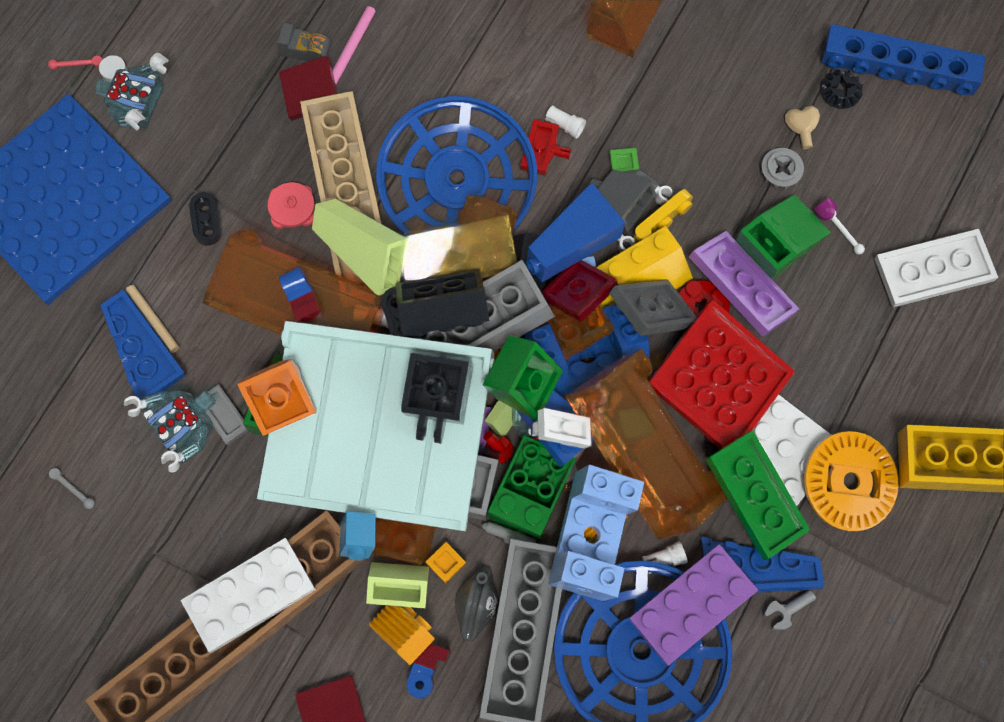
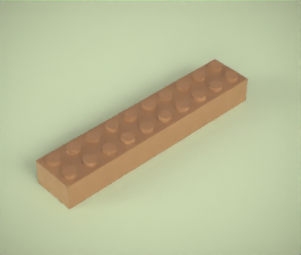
[85,510,365,722]

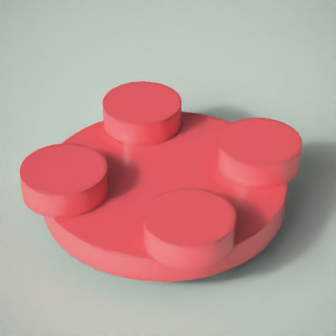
[268,182,315,229]

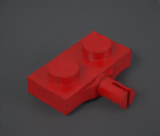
[520,119,572,176]

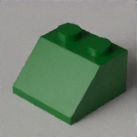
[482,336,563,420]

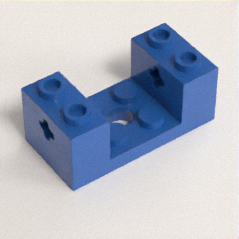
[524,304,650,396]

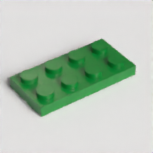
[705,430,810,560]

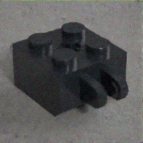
[401,353,473,444]

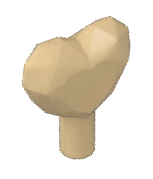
[785,106,820,149]

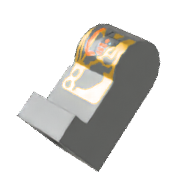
[277,23,331,61]

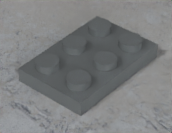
[609,280,696,336]

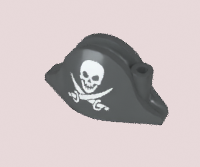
[455,566,499,642]

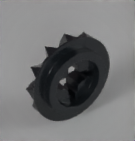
[821,69,863,109]

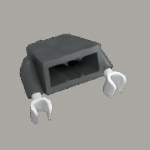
[588,170,672,253]

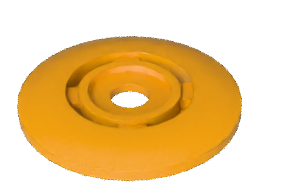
[804,431,898,531]

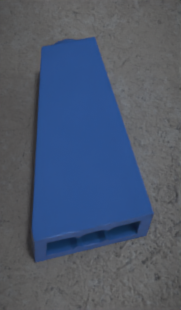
[526,184,626,282]

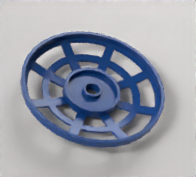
[376,96,537,254]
[554,561,732,722]

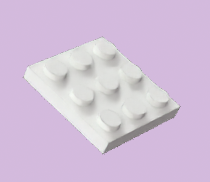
[753,395,831,506]

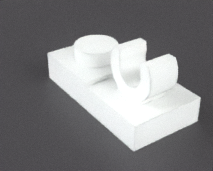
[532,408,591,448]

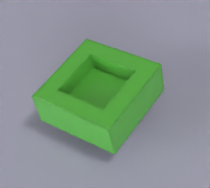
[609,148,639,172]

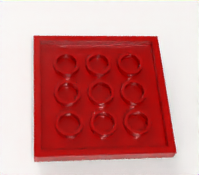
[645,299,795,449]

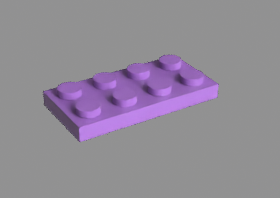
[689,231,799,337]
[629,544,758,666]

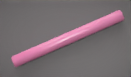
[332,6,376,85]

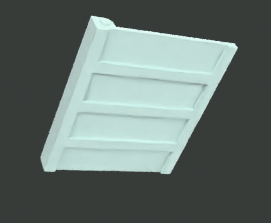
[257,321,495,531]

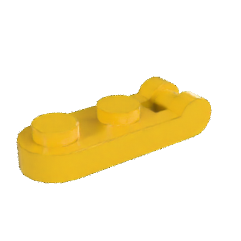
[634,189,693,244]

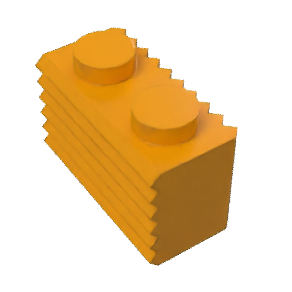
[369,605,435,665]

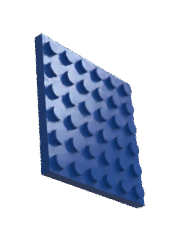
[0,94,172,305]

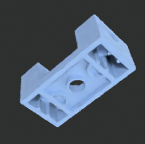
[548,465,644,601]

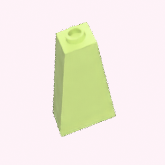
[312,199,407,295]

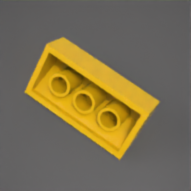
[589,226,693,330]

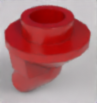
[483,431,513,463]

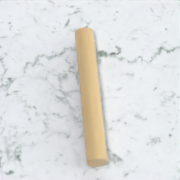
[125,285,179,354]

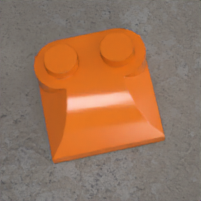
[237,358,316,436]

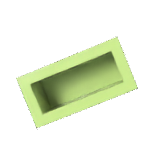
[366,562,429,608]

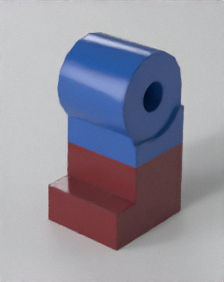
[279,266,325,324]
[407,644,450,699]

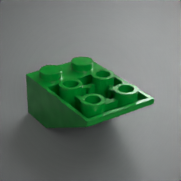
[736,195,831,280]
[488,435,576,542]

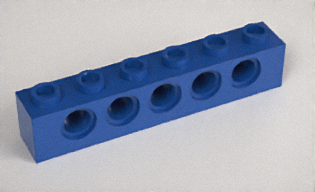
[820,24,986,95]

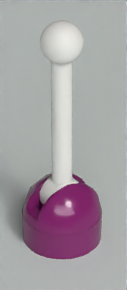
[813,197,865,254]

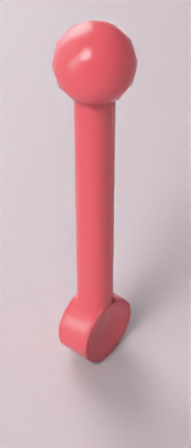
[48,56,103,70]

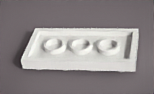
[874,229,998,307]
[181,538,316,653]

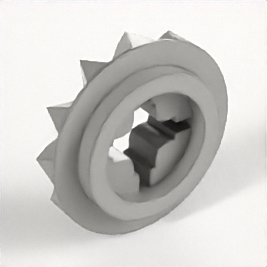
[761,148,804,189]

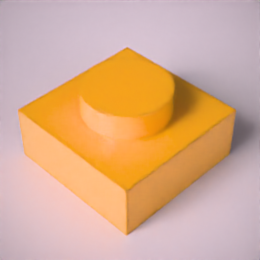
[425,542,466,584]

